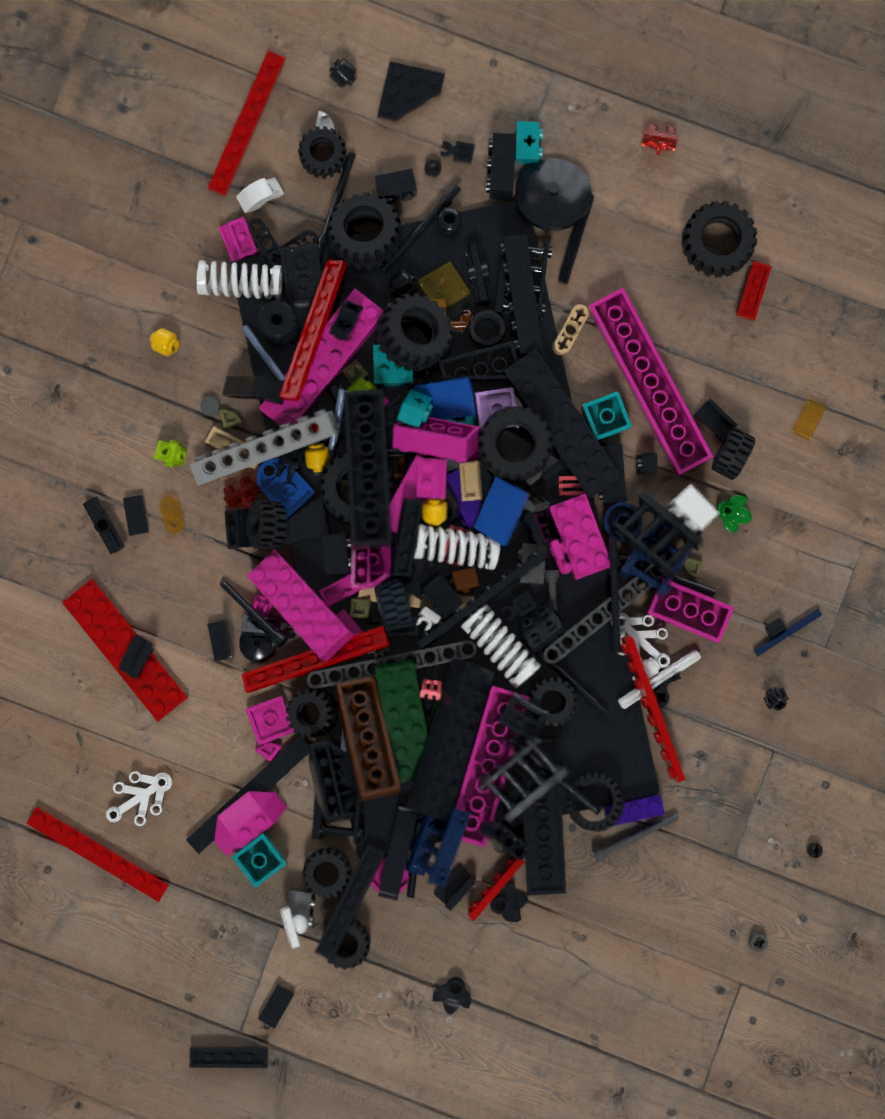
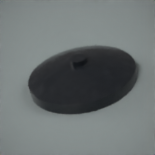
[515,158,592,231]

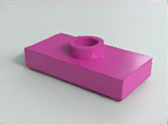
[319,573,362,607]

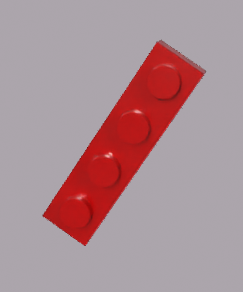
[468,857,525,921]

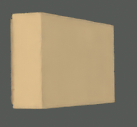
[459,461,482,501]

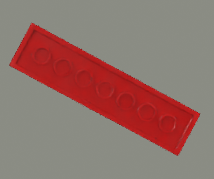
[62,579,188,722]

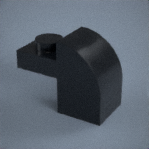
[329,300,364,341]

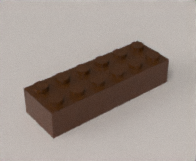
[335,676,400,802]

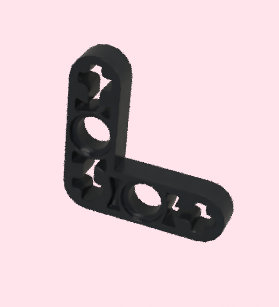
[248,218,318,267]

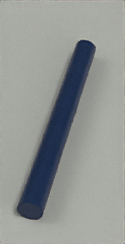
[753,609,822,657]

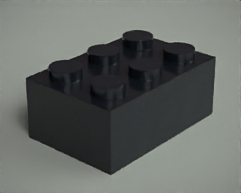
[486,133,516,200]

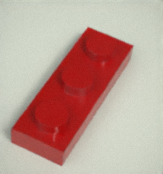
[736,261,772,322]

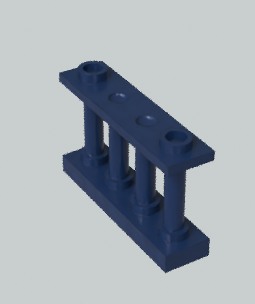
[620,524,702,600]
[405,808,471,887]

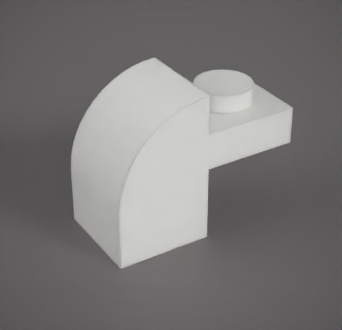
[236,177,284,213]

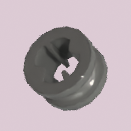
[749,933,768,952]

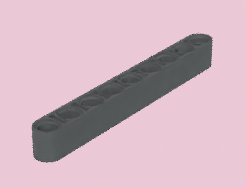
[542,551,675,664]
[307,641,476,689]

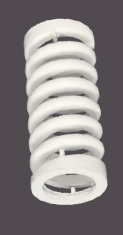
[197,260,282,300]
[414,524,500,570]
[461,604,541,688]

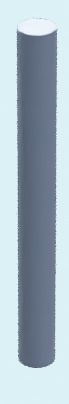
[242,325,286,384]
[328,389,346,461]

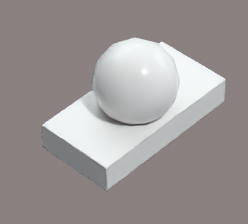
[280,907,309,948]

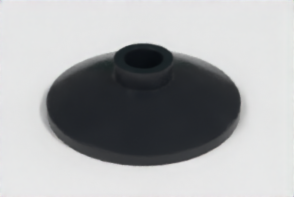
[239,635,277,662]

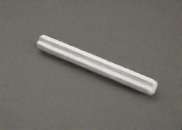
[618,650,701,709]

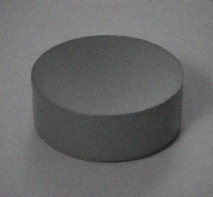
[200,397,220,417]

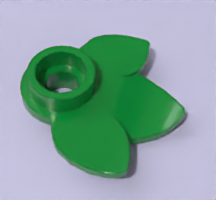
[716,495,752,533]

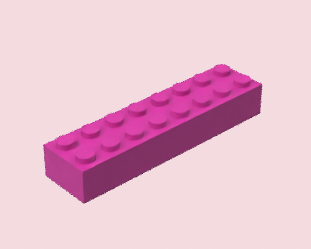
[259,289,383,426]
[455,686,529,847]

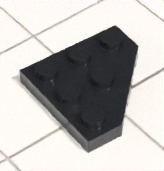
[377,61,445,122]

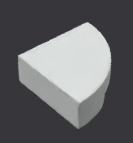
[315,111,334,130]

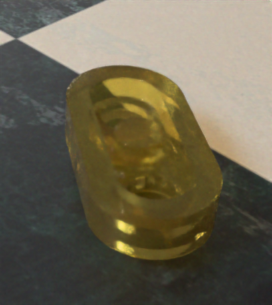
[159,497,185,534]

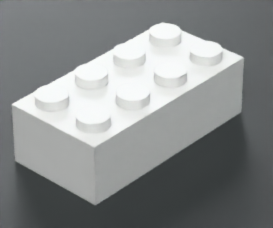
[665,485,718,533]

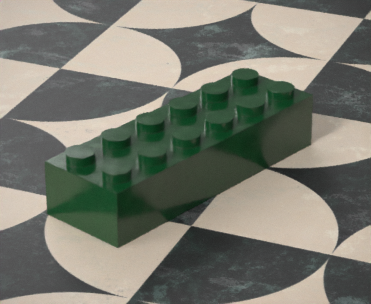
[375,659,428,783]

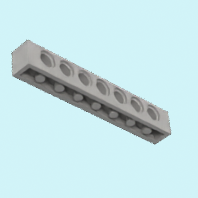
[189,409,340,486]

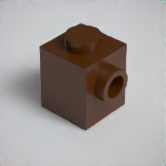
[449,567,479,594]

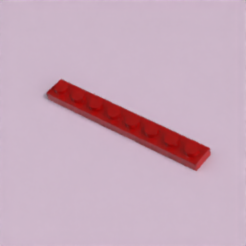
[208,50,286,197]
[279,260,347,401]
[241,626,390,693]
[620,635,686,783]
[26,806,169,902]

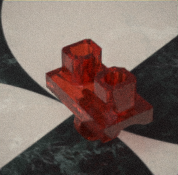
[642,124,679,156]
[223,476,260,510]

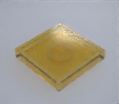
[418,262,470,309]

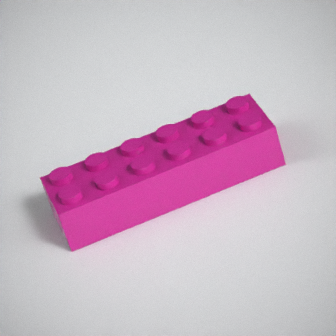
[247,549,354,662]

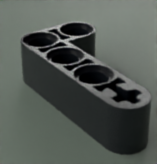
[222,376,284,405]

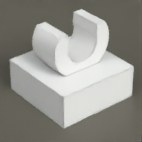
[416,606,441,631]

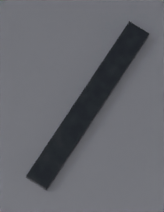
[186,736,309,854]

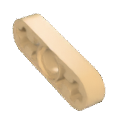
[552,304,589,355]

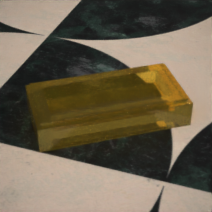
[792,398,827,441]

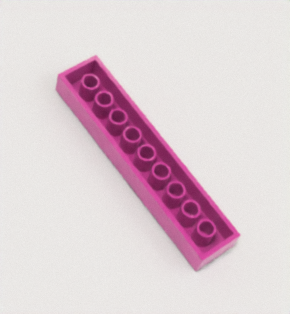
[588,288,713,477]

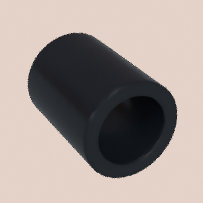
[764,618,786,638]

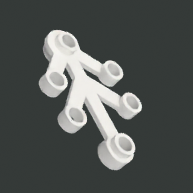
[611,613,670,669]
[106,771,172,826]

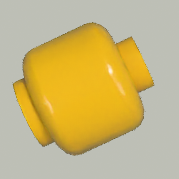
[150,328,180,356]
[305,443,331,472]
[422,498,447,526]

